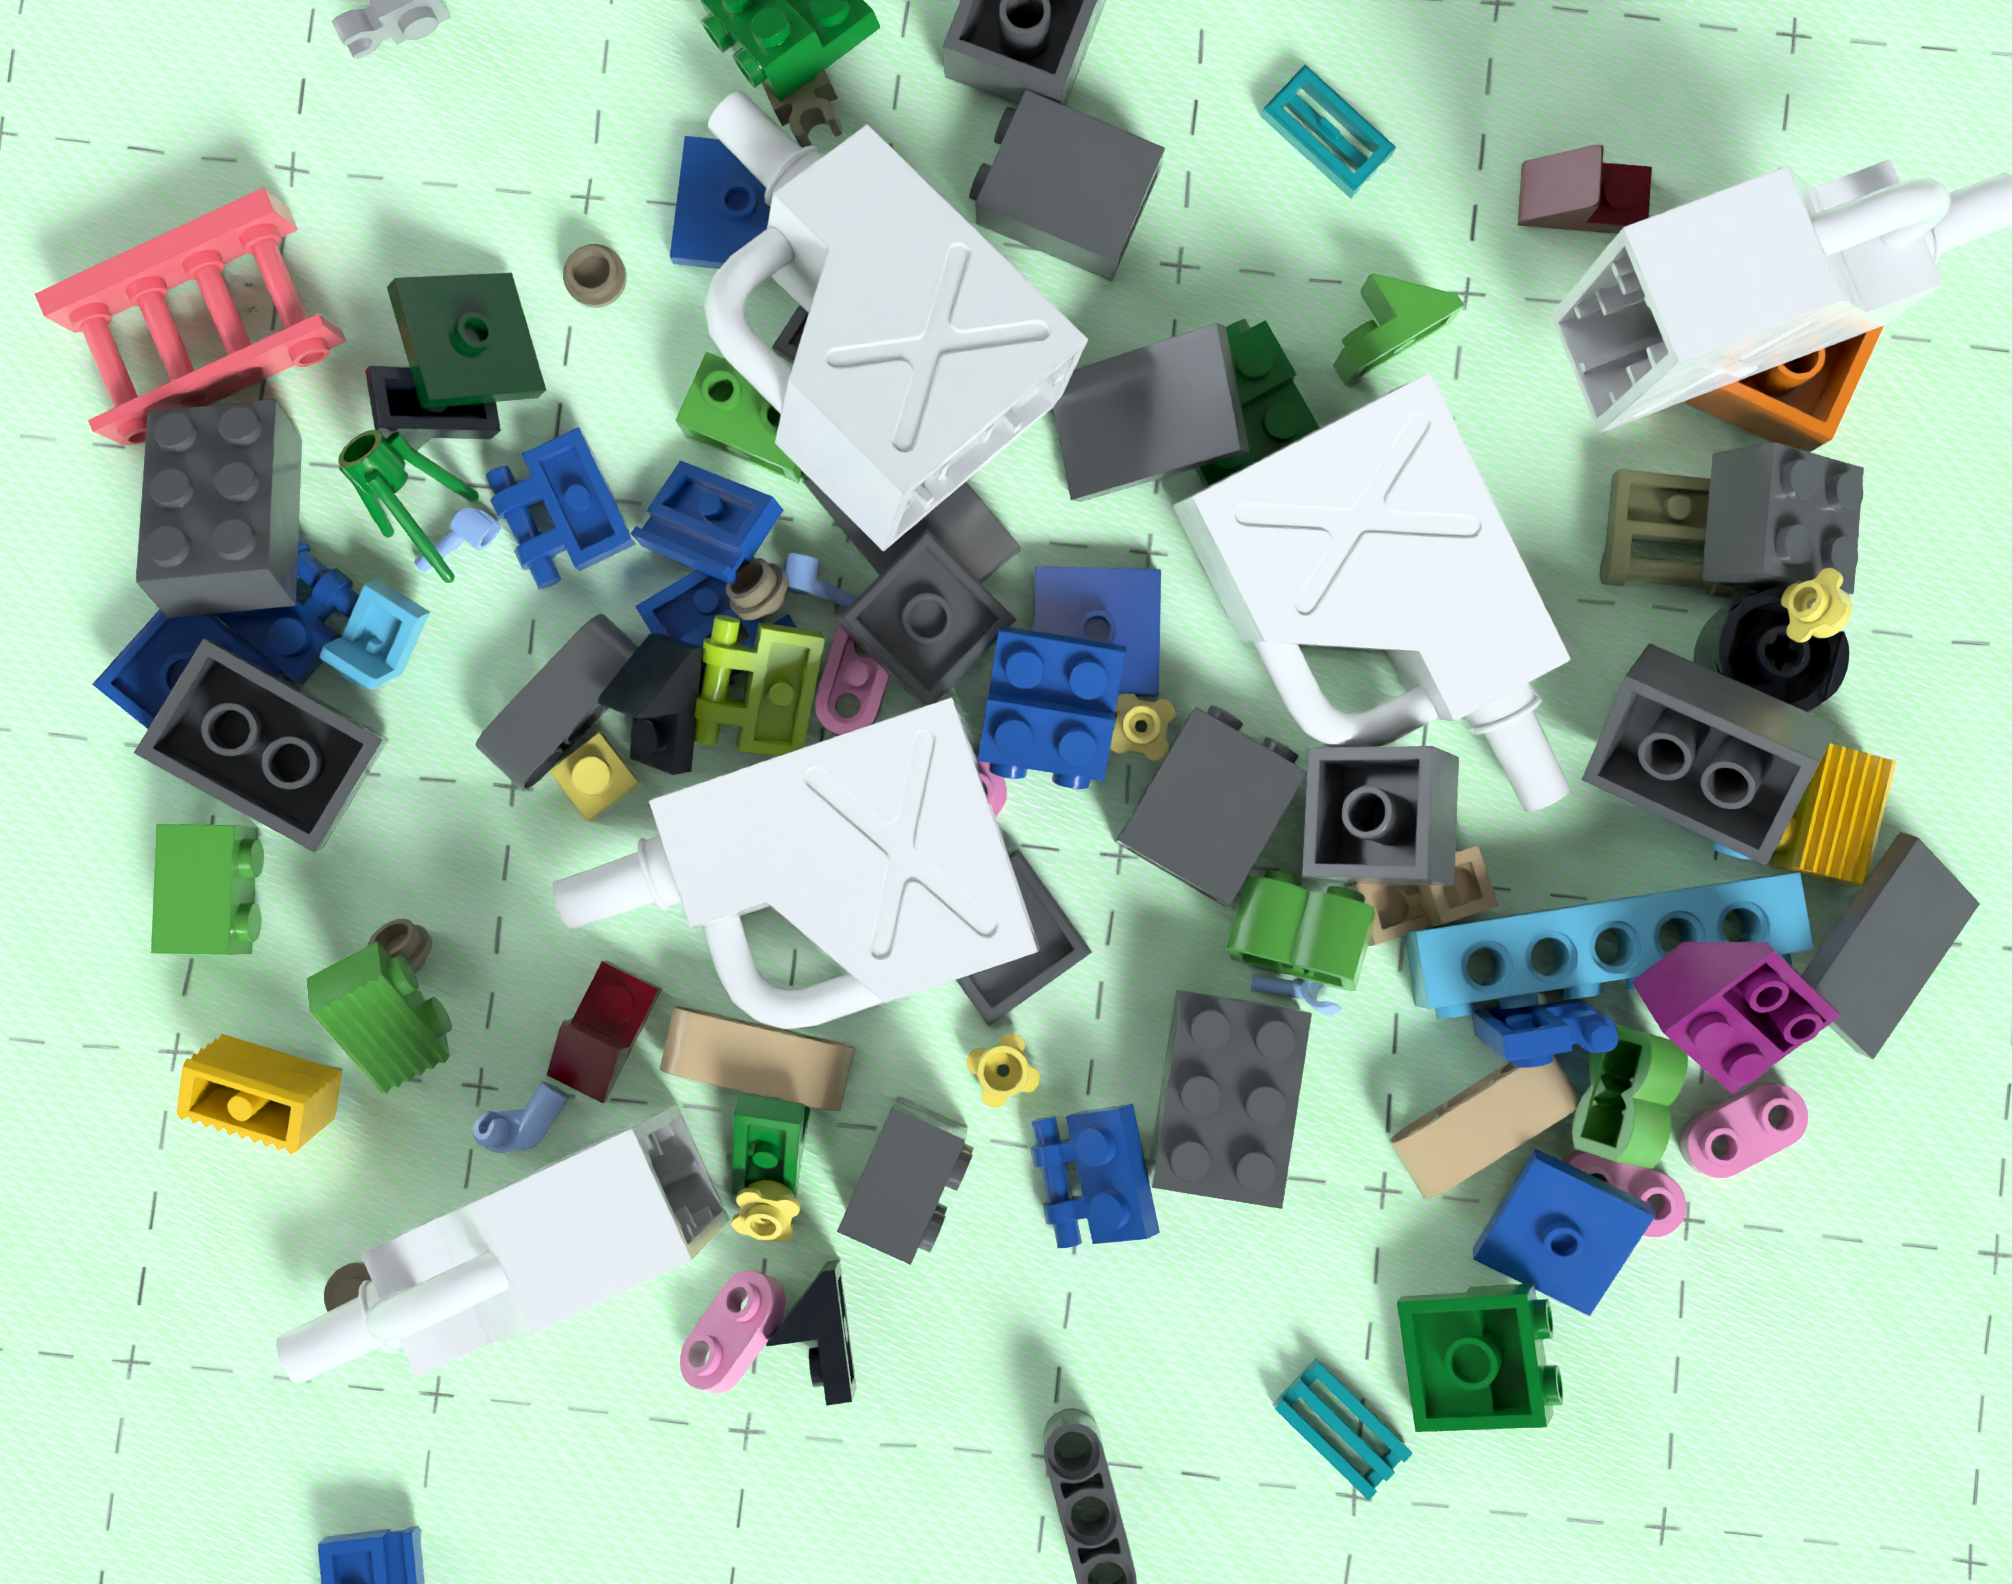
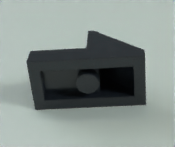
[365,366,501,451]
[598,633,703,775]
[766,1260,857,1406]

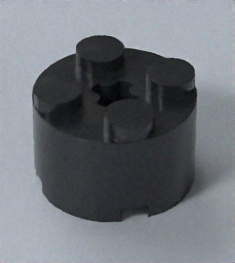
[1693,587,1850,712]

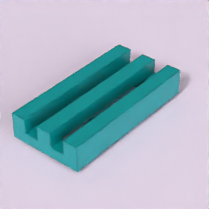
[1260,64,1397,199]
[1272,1358,1413,1501]

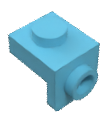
[319,579,430,689]

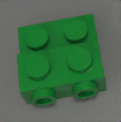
[700,0,881,102]
[1195,319,1320,488]
[1397,1283,1564,1432]

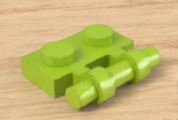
[694,615,825,757]

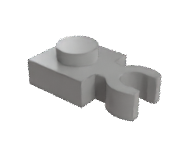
[331,0,452,59]

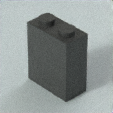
[969,89,1165,281]
[1115,705,1307,906]

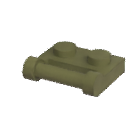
[1600,469,1735,598]

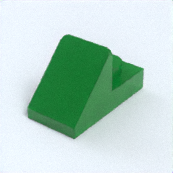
[732,1094,810,1198]

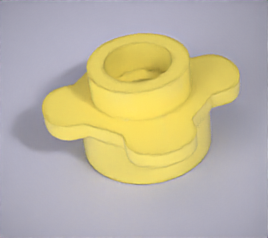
[1781,568,1852,643]
[1110,694,1175,761]
[966,1033,1040,1108]
[731,1180,800,1242]

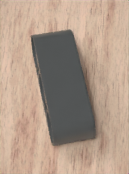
[475,614,639,791]
[1043,1408,1137,1584]

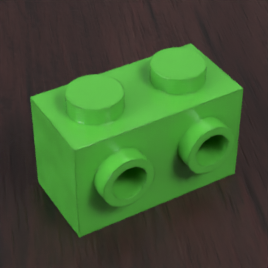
[675,351,804,484]

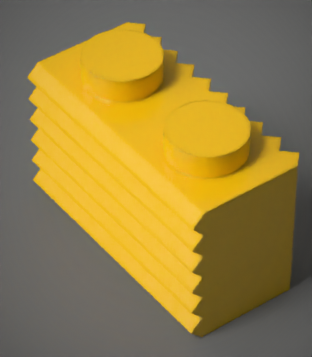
[1771,743,1896,887]
[176,1033,342,1155]

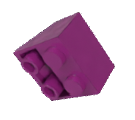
[1632,942,1841,1094]

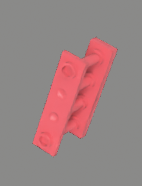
[34,187,347,445]

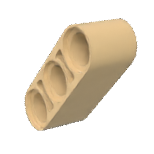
[659,1006,855,1111]
[1389,1054,1581,1199]

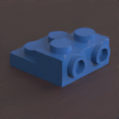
[977,625,1126,789]

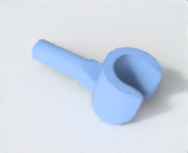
[414,508,501,573]
[784,553,858,609]
[1251,975,1341,1015]

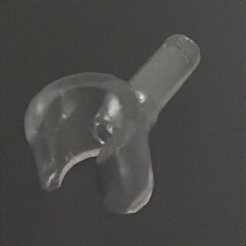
[170,275,258,320]

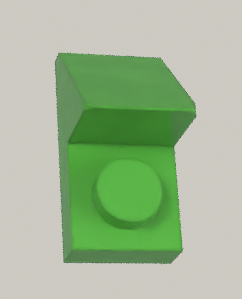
[1333,274,1464,386]

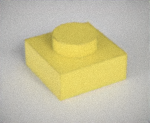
[549,732,642,822]

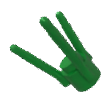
[338,430,479,583]

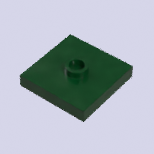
[387,273,546,408]

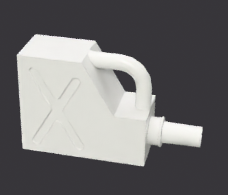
[704,91,1088,551]
[1550,158,2012,434]
[1172,372,1572,812]
[552,697,1040,1030]
[276,1104,730,1384]

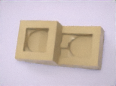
[1346,845,1498,946]

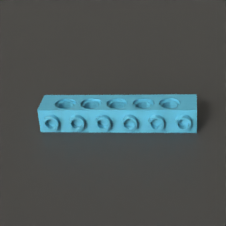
[1404,872,1814,1019]

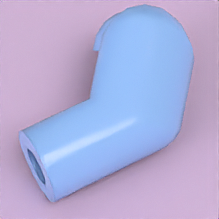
[473,1081,569,1153]

